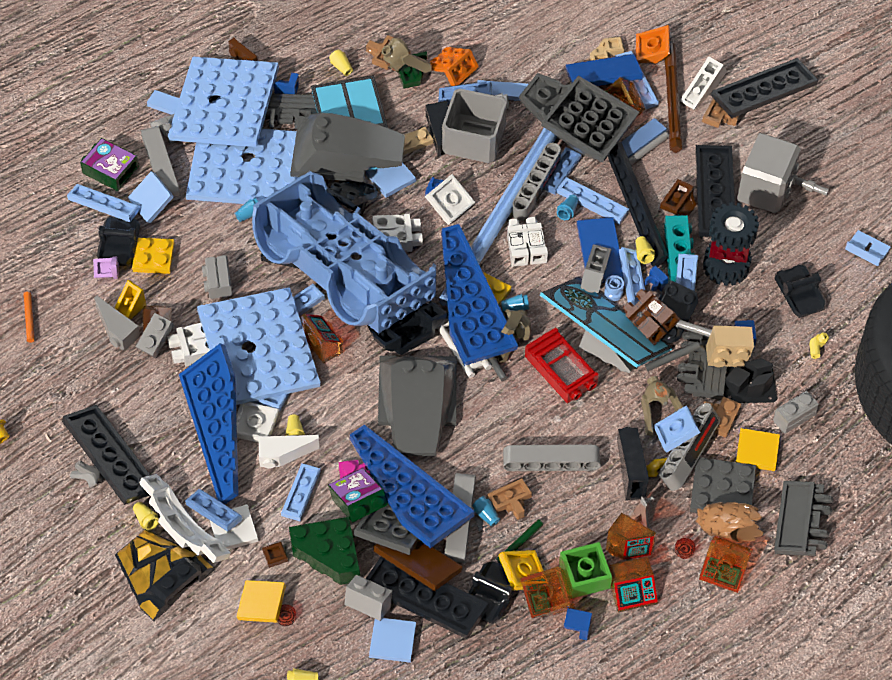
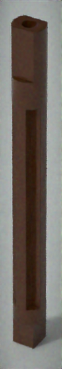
[664,42,682,153]

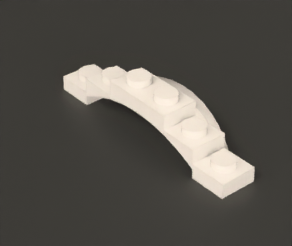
[139,474,231,563]

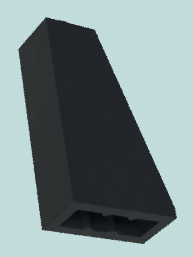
[617,427,649,500]

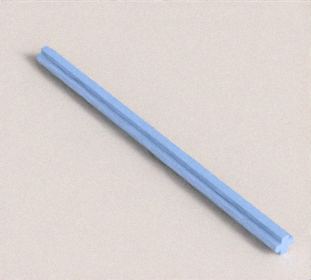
[439,128,557,306]

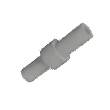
[795,177,829,196]

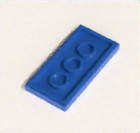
[565,54,643,86]
[576,217,624,283]

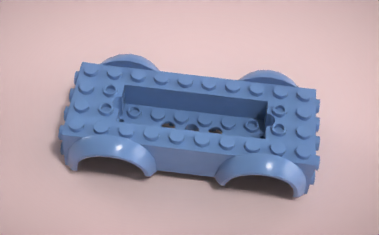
[252,171,437,334]

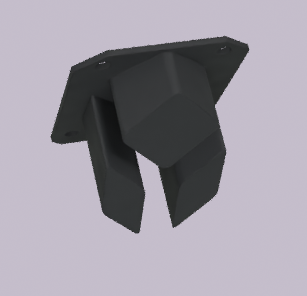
[724,358,777,403]

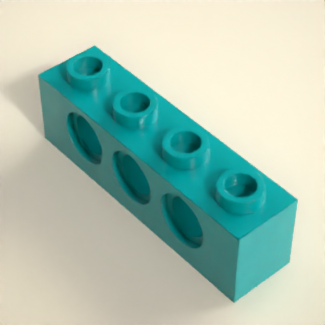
[664,215,695,282]

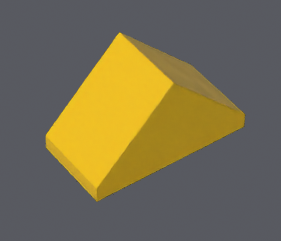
[114,280,146,320]

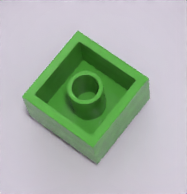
[559,542,612,599]

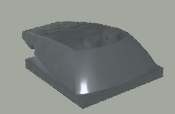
[519,73,639,163]
[290,113,405,182]
[378,356,457,456]

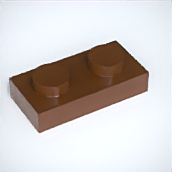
[228,37,258,61]

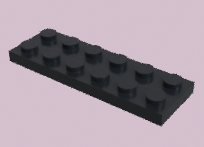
[711,58,818,118]
[695,145,735,237]
[62,405,150,505]
[366,556,489,640]

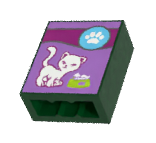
[80,138,139,191]
[328,468,388,523]

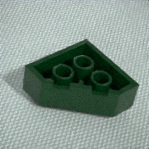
[289,517,360,585]

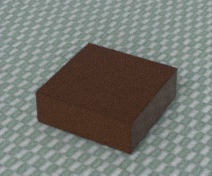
[262,542,288,568]

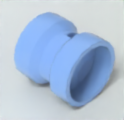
[604,275,624,301]

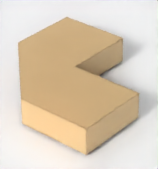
[590,37,624,61]

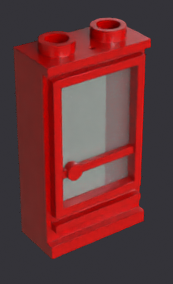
[525,327,599,404]

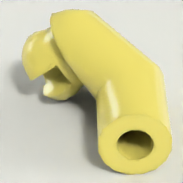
[809,332,829,359]

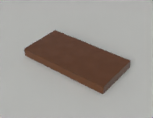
[374,540,462,591]

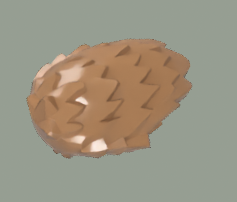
[696,502,763,543]

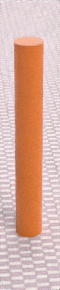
[24,292,35,343]

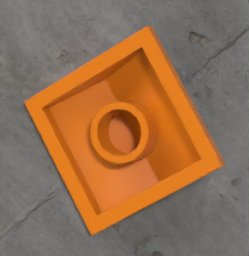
[636,25,670,64]

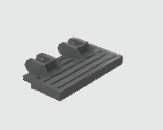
[262,93,317,129]
[676,329,727,400]
[774,481,834,556]

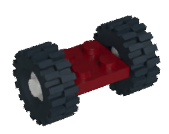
[703,202,759,286]

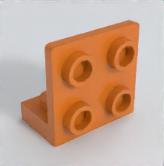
[430,47,479,86]

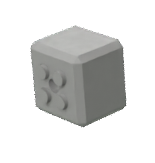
[442,88,507,163]
[737,132,801,213]

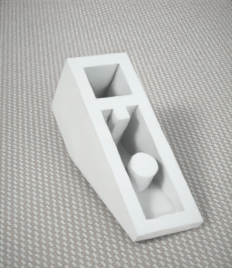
[680,57,727,110]
[259,435,319,468]

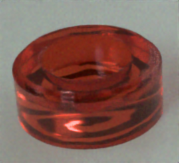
[674,538,695,559]
[278,604,296,626]

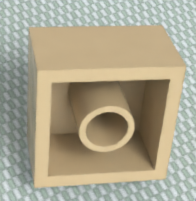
[706,326,754,368]

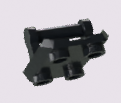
[326,181,378,216]
[97,217,141,266]
[774,265,827,318]
[653,281,698,343]
[468,561,515,624]

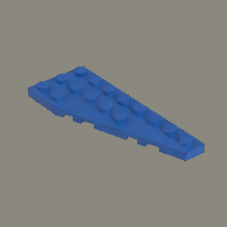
[441,224,518,366]
[179,343,239,504]
[350,425,475,548]

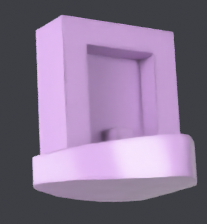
[93,256,119,279]

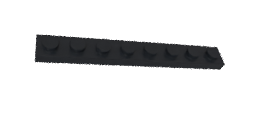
[608,142,668,267]

